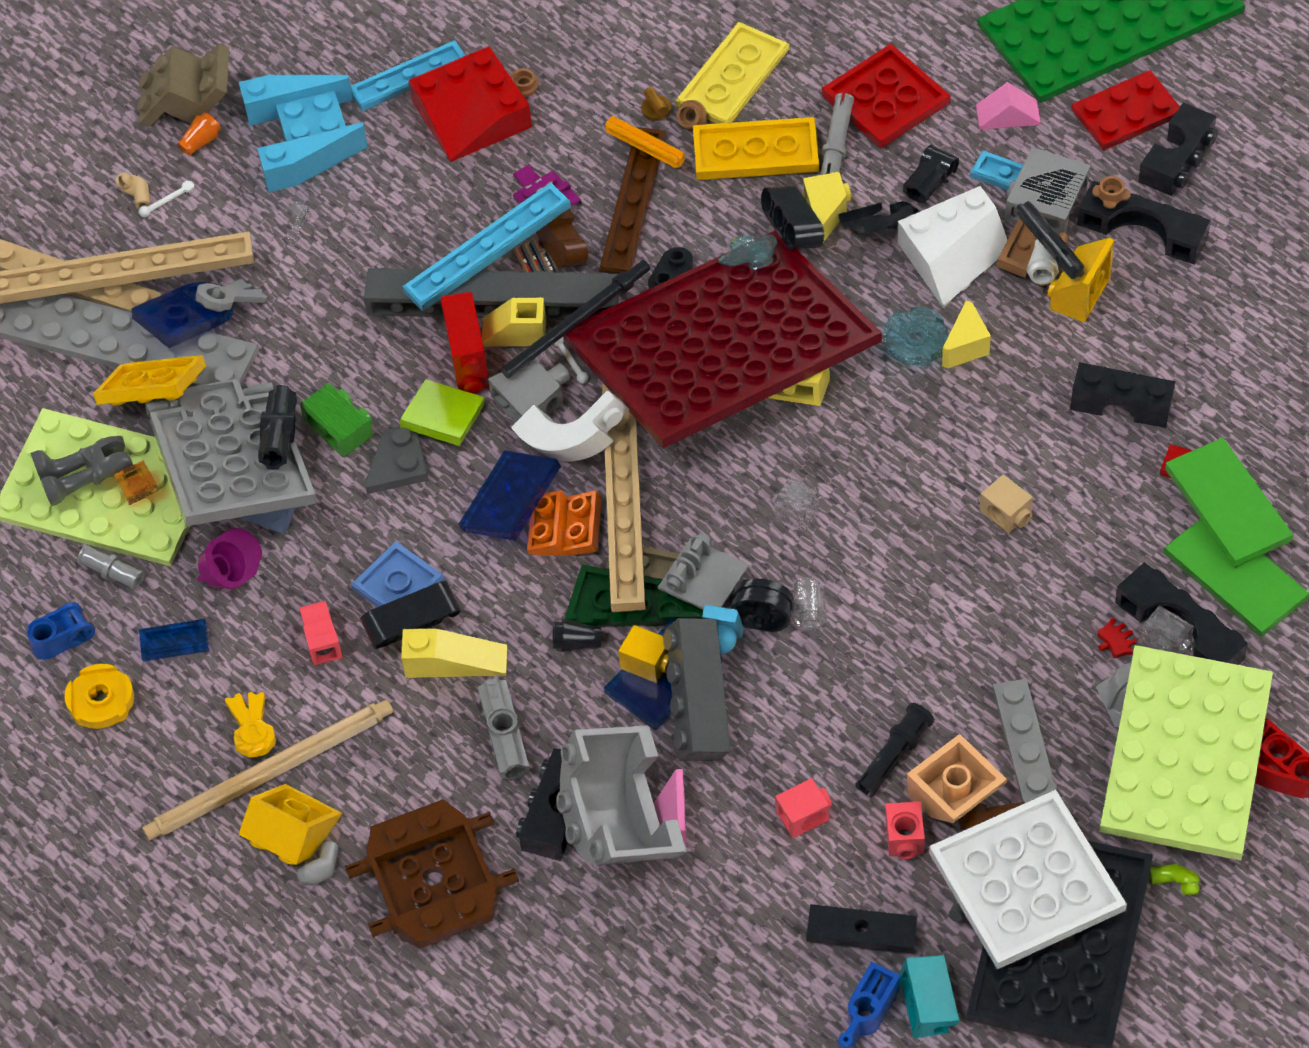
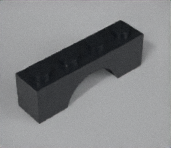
[1077,181,1211,265]
[1115,562,1248,665]

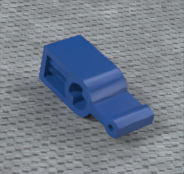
[838,962,901,1048]

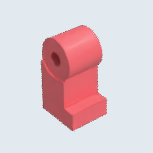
[299,600,343,666]

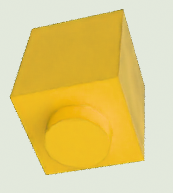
[618,625,669,683]

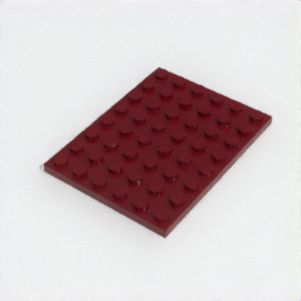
[563,230,882,449]

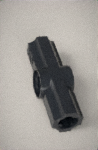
[258,385,297,470]

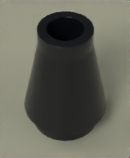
[552,619,602,652]

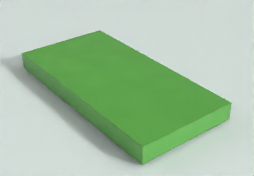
[1165,438,1293,567]
[1164,520,1309,637]

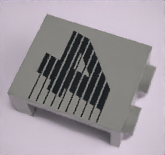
[1004,147,1091,233]

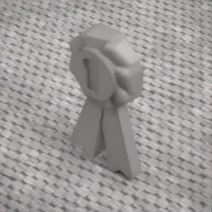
[196,279,267,312]

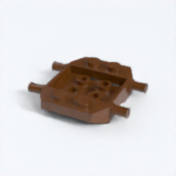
[344,799,519,949]

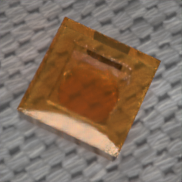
[114,461,159,505]

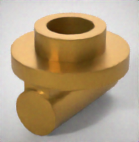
[641,87,671,121]

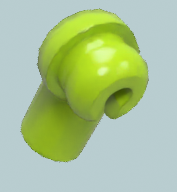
[1149,864,1201,895]

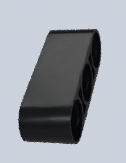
[761,186,824,249]
[360,581,461,649]

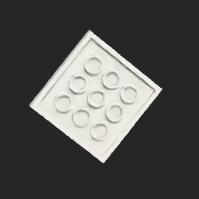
[929,790,1127,969]

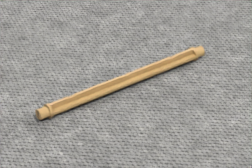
[142,699,393,841]

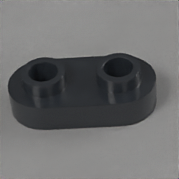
[648,247,693,289]

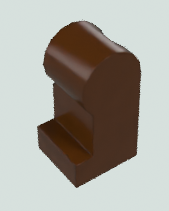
[536,209,588,267]

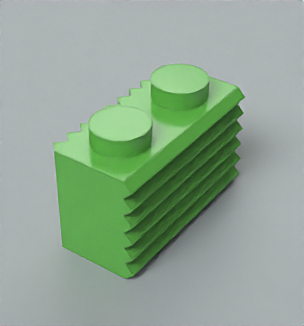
[300,383,373,457]

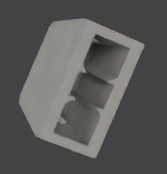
[488,359,570,423]

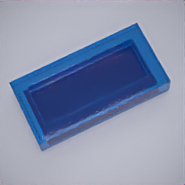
[139,619,209,662]

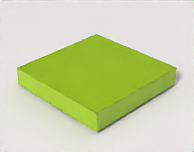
[400,379,485,446]

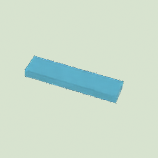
[351,40,466,111]

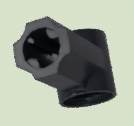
[903,144,959,203]

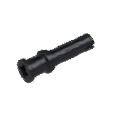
[855,703,935,798]

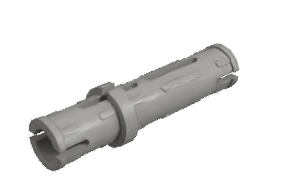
[820,93,854,175]

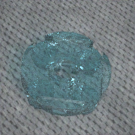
[884,307,948,368]

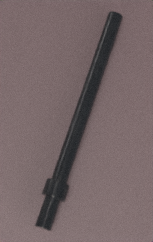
[501,260,650,378]

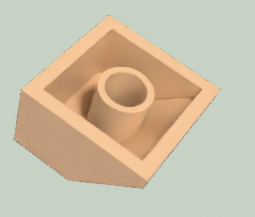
[907,734,1007,823]

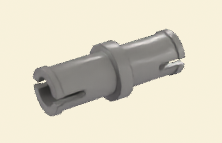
[77,545,145,590]

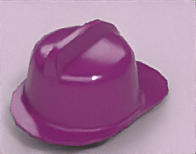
[196,528,262,590]

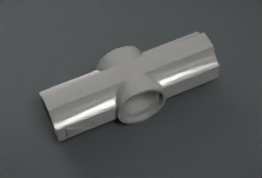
[478,678,530,781]

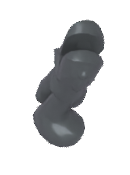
[30,436,133,507]

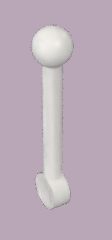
[139,181,194,218]
[553,337,589,384]

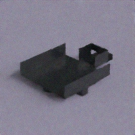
[839,201,919,234]

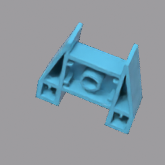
[239,75,368,192]

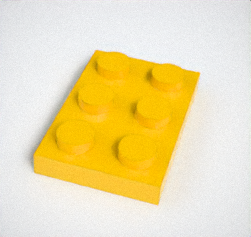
[93,355,206,406]

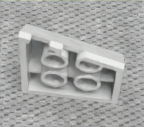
[898,186,1007,308]

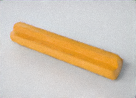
[605,116,685,168]

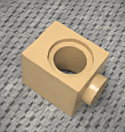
[980,474,1033,533]

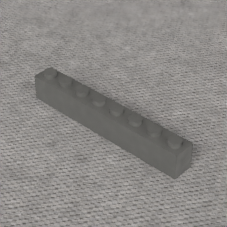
[364,267,619,320]

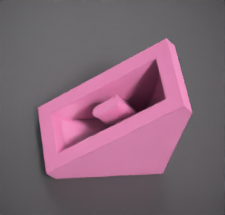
[976,82,1040,130]

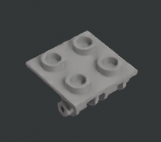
[658,533,749,610]

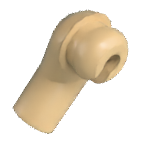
[116,172,151,209]

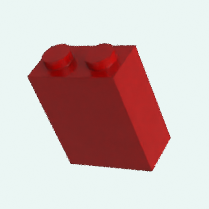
[440,291,490,394]

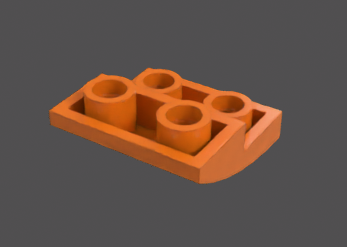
[527,490,602,556]

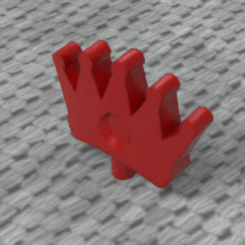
[1097,618,1137,658]

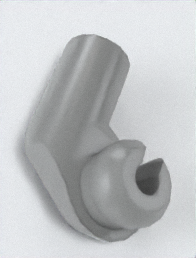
[297,841,339,885]

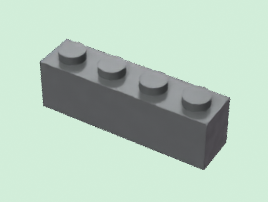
[663,618,731,761]

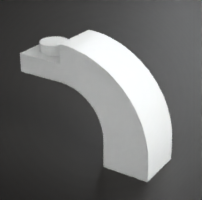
[511,390,629,462]

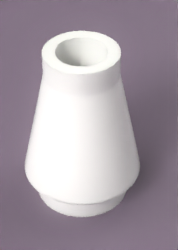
[1027,239,1059,285]

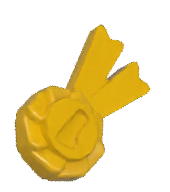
[225,692,276,758]

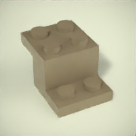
[137,43,229,127]

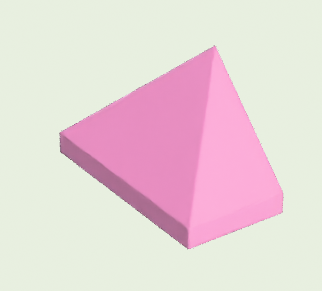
[654,769,686,846]

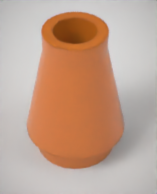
[177,112,222,156]

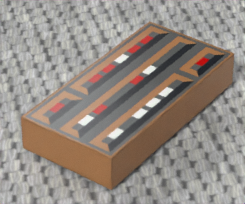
[512,237,559,273]

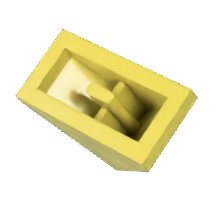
[942,300,991,368]

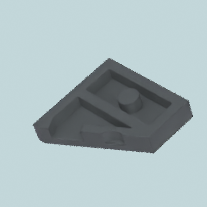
[365,427,429,494]

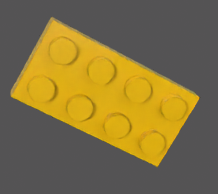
[693,117,819,180]

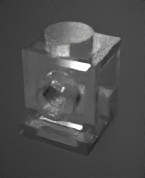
[1138,605,1194,655]

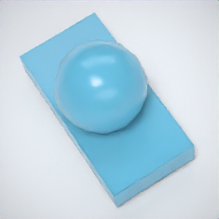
[702,605,744,655]

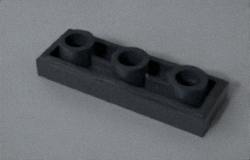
[806,904,917,954]

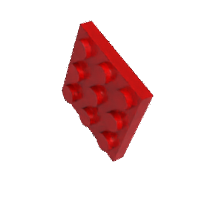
[822,44,950,149]

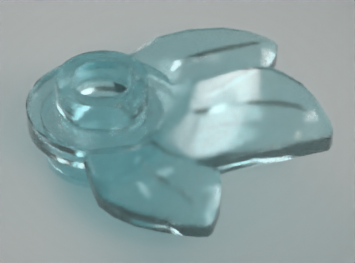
[717,235,777,269]

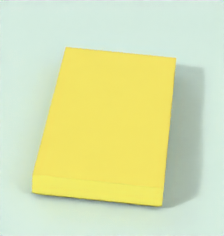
[676,22,790,124]

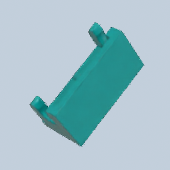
[899,955,959,1039]

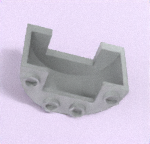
[556,725,687,865]

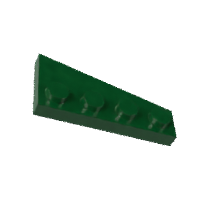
[564,565,703,626]

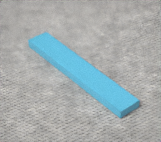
[402,182,571,311]

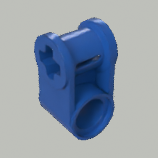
[26,602,95,659]

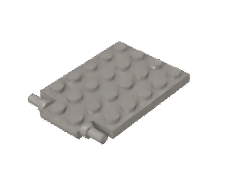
[145,379,316,526]

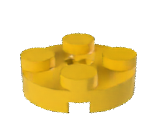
[64,664,134,729]

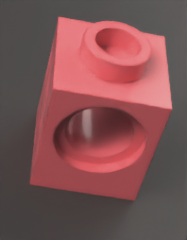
[775,778,832,838]
[885,801,925,860]

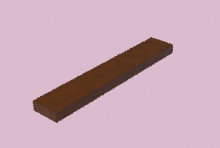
[599,127,666,274]

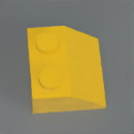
[1047,238,1115,323]
[239,784,342,865]

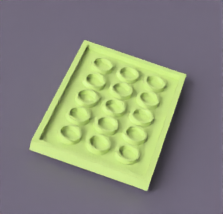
[0,408,191,567]
[1099,645,1273,861]

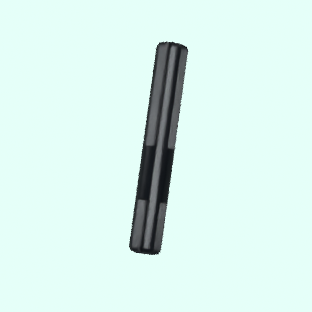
[1017,201,1084,279]

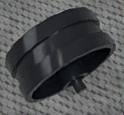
[730,578,794,632]

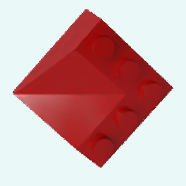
[408,46,532,162]

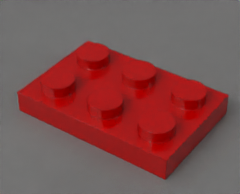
[1071,70,1180,151]

